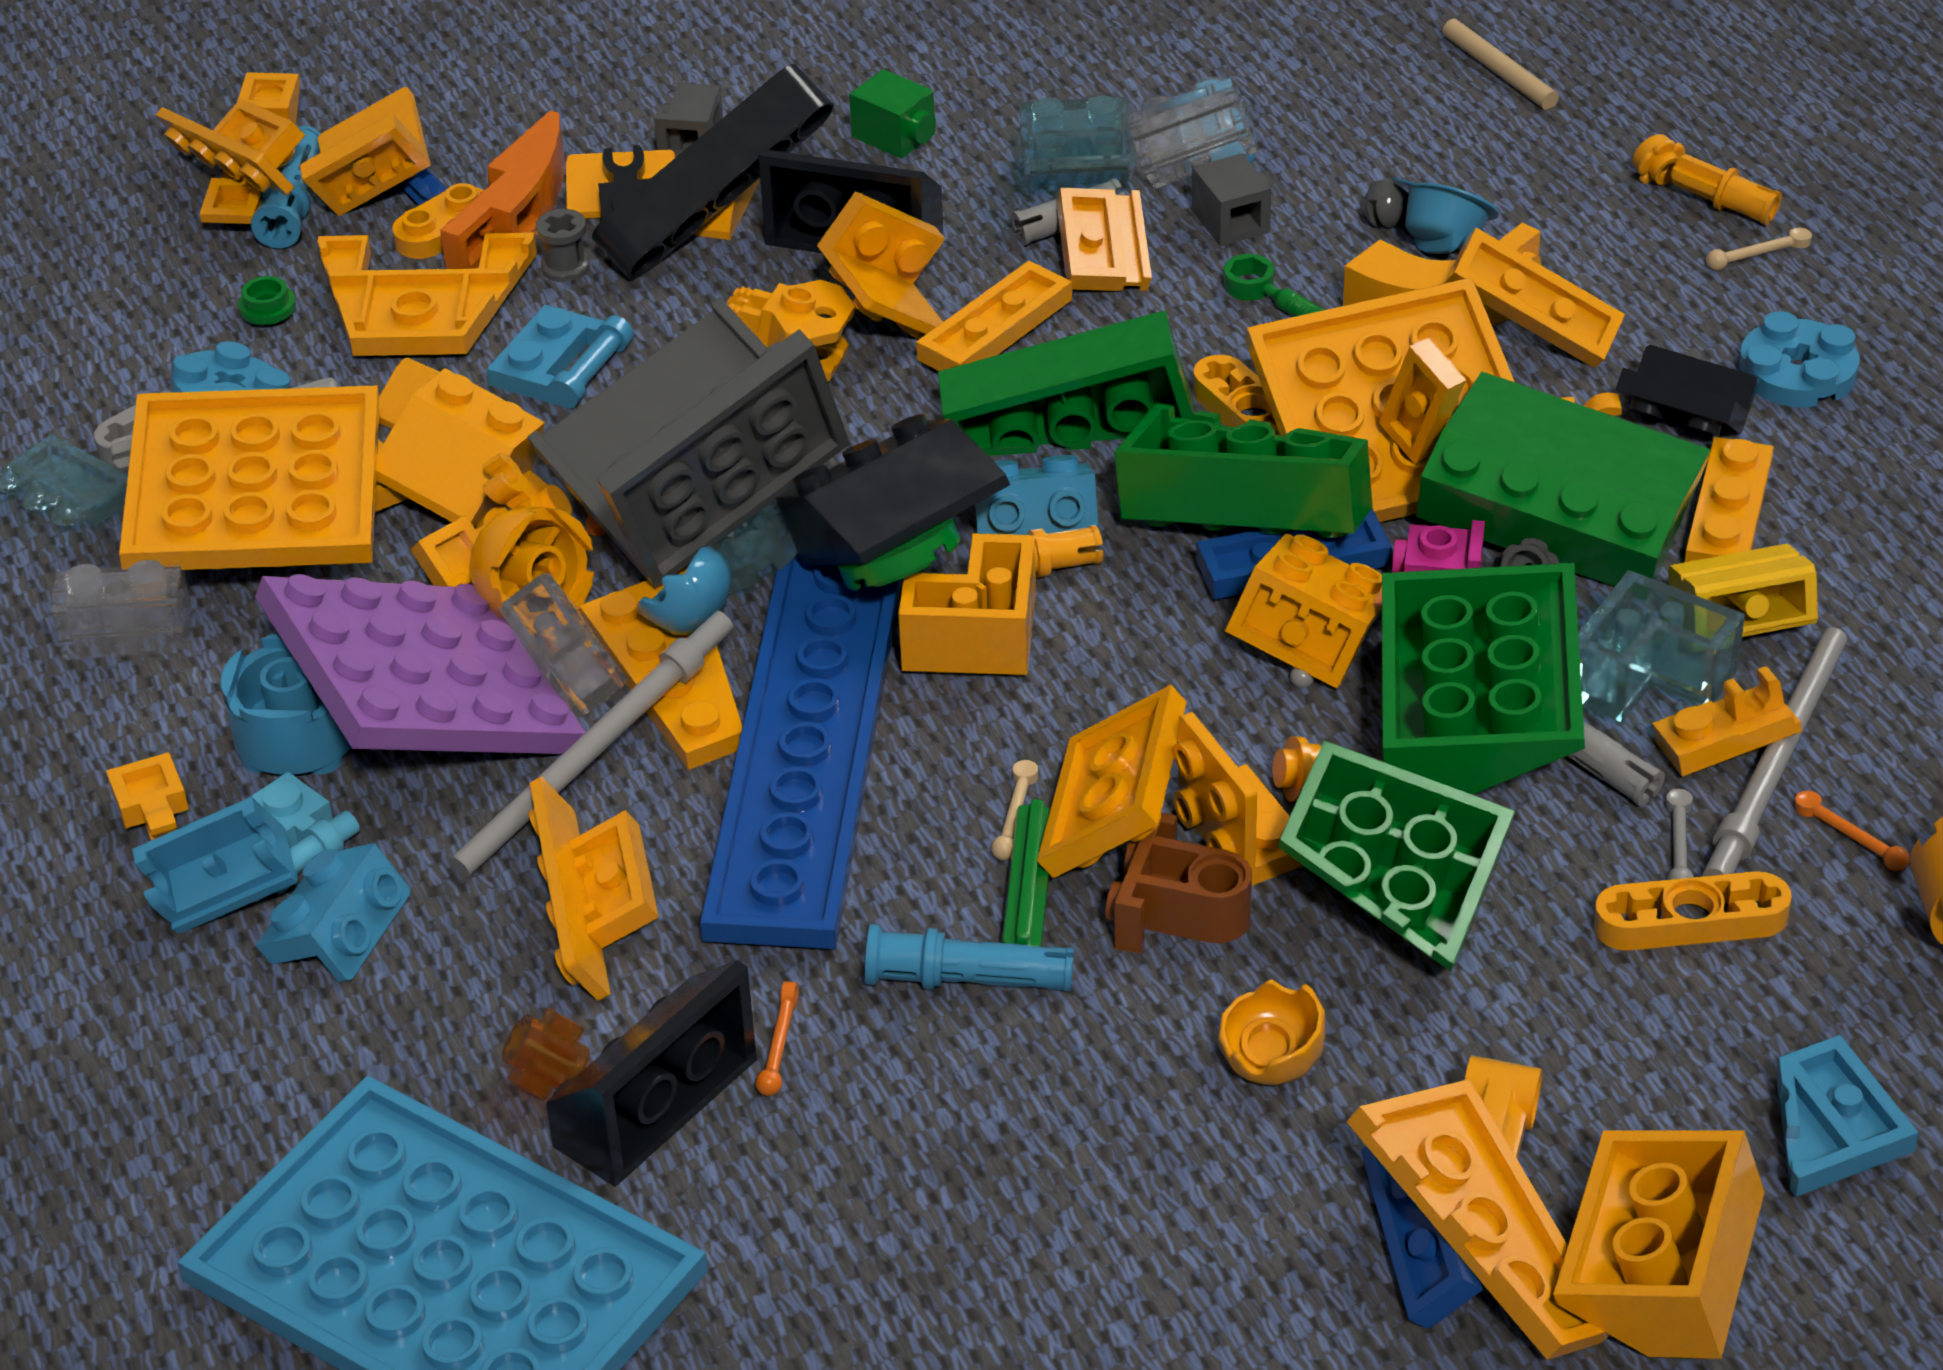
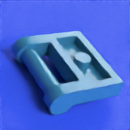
[487,304,634,409]

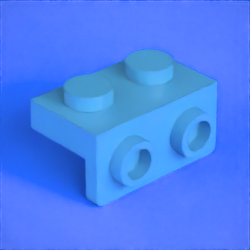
[974,455,1099,535]
[255,843,410,982]

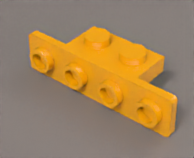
[155,98,306,196]
[529,776,659,1001]

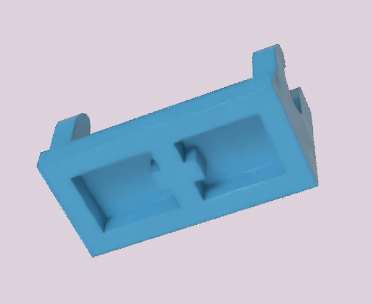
[132,797,297,934]

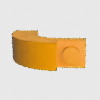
[1343,222,1541,326]

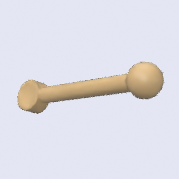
[1706,228,1812,271]
[991,760,1038,861]

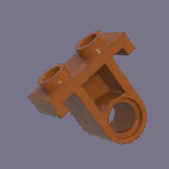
[1105,812,1252,954]

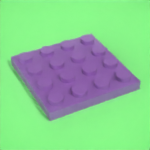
[255,574,586,754]

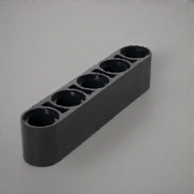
[592,64,834,280]

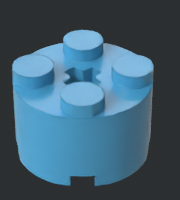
[221,633,351,775]

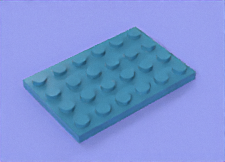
[177,1075,708,1370]

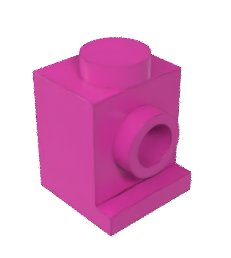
[1392,520,1485,573]

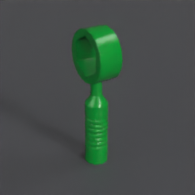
[1223,254,1326,317]

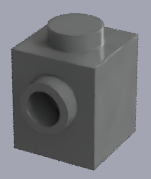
[1192,153,1271,246]

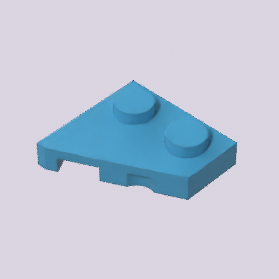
[1776,1035,1919,1197]

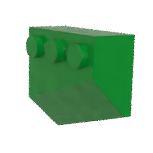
[1278,740,1515,972]

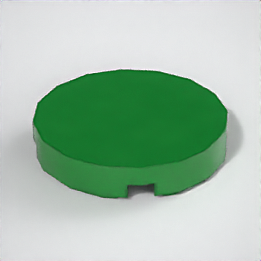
[837,518,961,591]

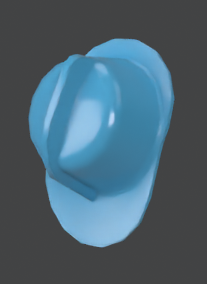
[1391,177,1500,254]

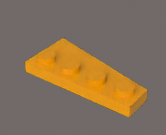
[579,565,743,770]
[1346,1079,1610,1360]

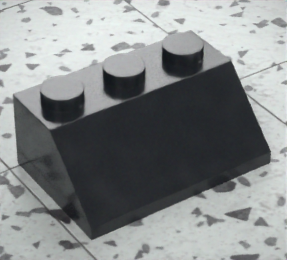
[758,149,943,269]
[775,414,1010,565]
[546,960,757,1187]

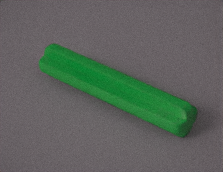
[1001,799,1051,947]

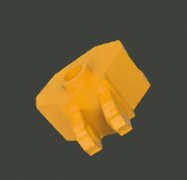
[727,279,855,381]

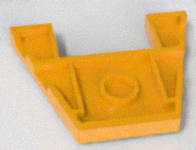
[318,232,537,356]

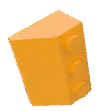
[1553,1130,1765,1359]

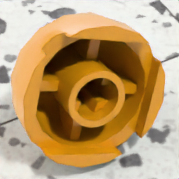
[469,506,594,630]

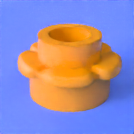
[1632,134,1685,185]

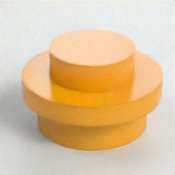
[1272,736,1321,802]

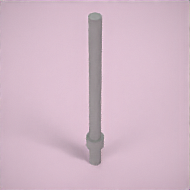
[450,611,734,877]
[1702,627,1848,876]

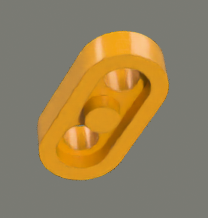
[392,183,484,259]

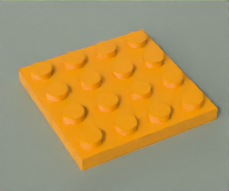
[1245,277,1515,522]
[119,385,379,572]

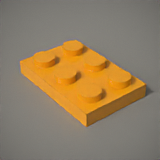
[1037,684,1187,879]

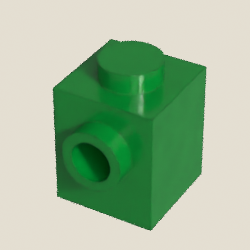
[849,69,936,159]

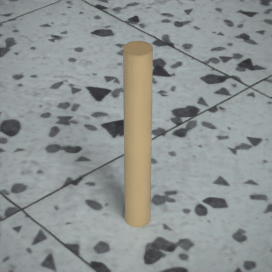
[1442,19,1559,110]

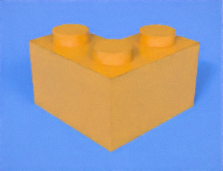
[899,533,1036,675]

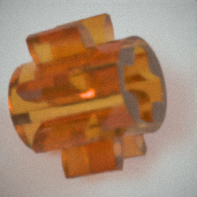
[502,1008,590,1100]

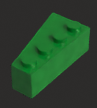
[938,310,1196,456]
[1114,403,1373,538]

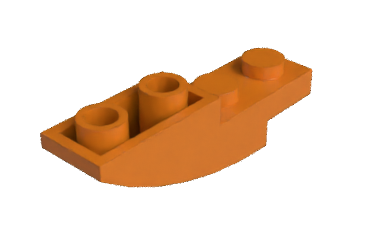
[440,110,565,269]

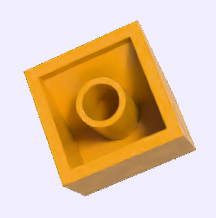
[376,368,545,526]

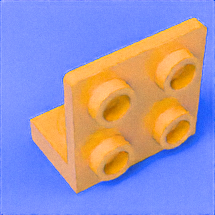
[300,87,431,216]
[817,191,945,338]
[1225,534,1382,689]
[1173,712,1303,886]

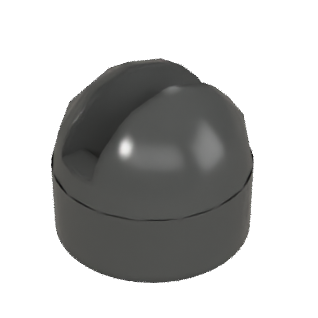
[1363,181,1409,228]

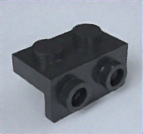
[1615,345,1759,437]

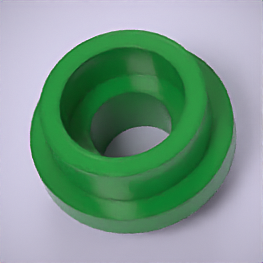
[238,276,296,325]

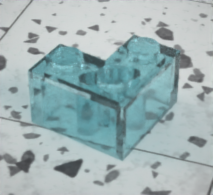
[1578,570,1745,723]

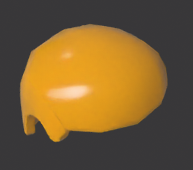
[1218,979,1326,1086]

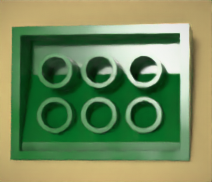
[1416,371,1711,597]
[1382,563,1585,795]

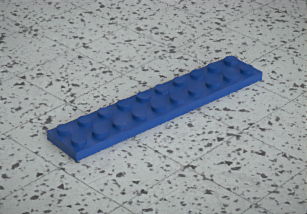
[700,526,903,949]

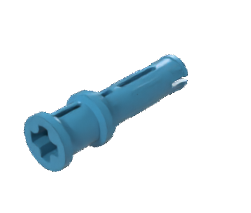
[251,126,321,249]
[865,923,1074,992]

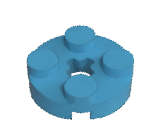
[1739,311,1860,408]
[170,341,290,393]

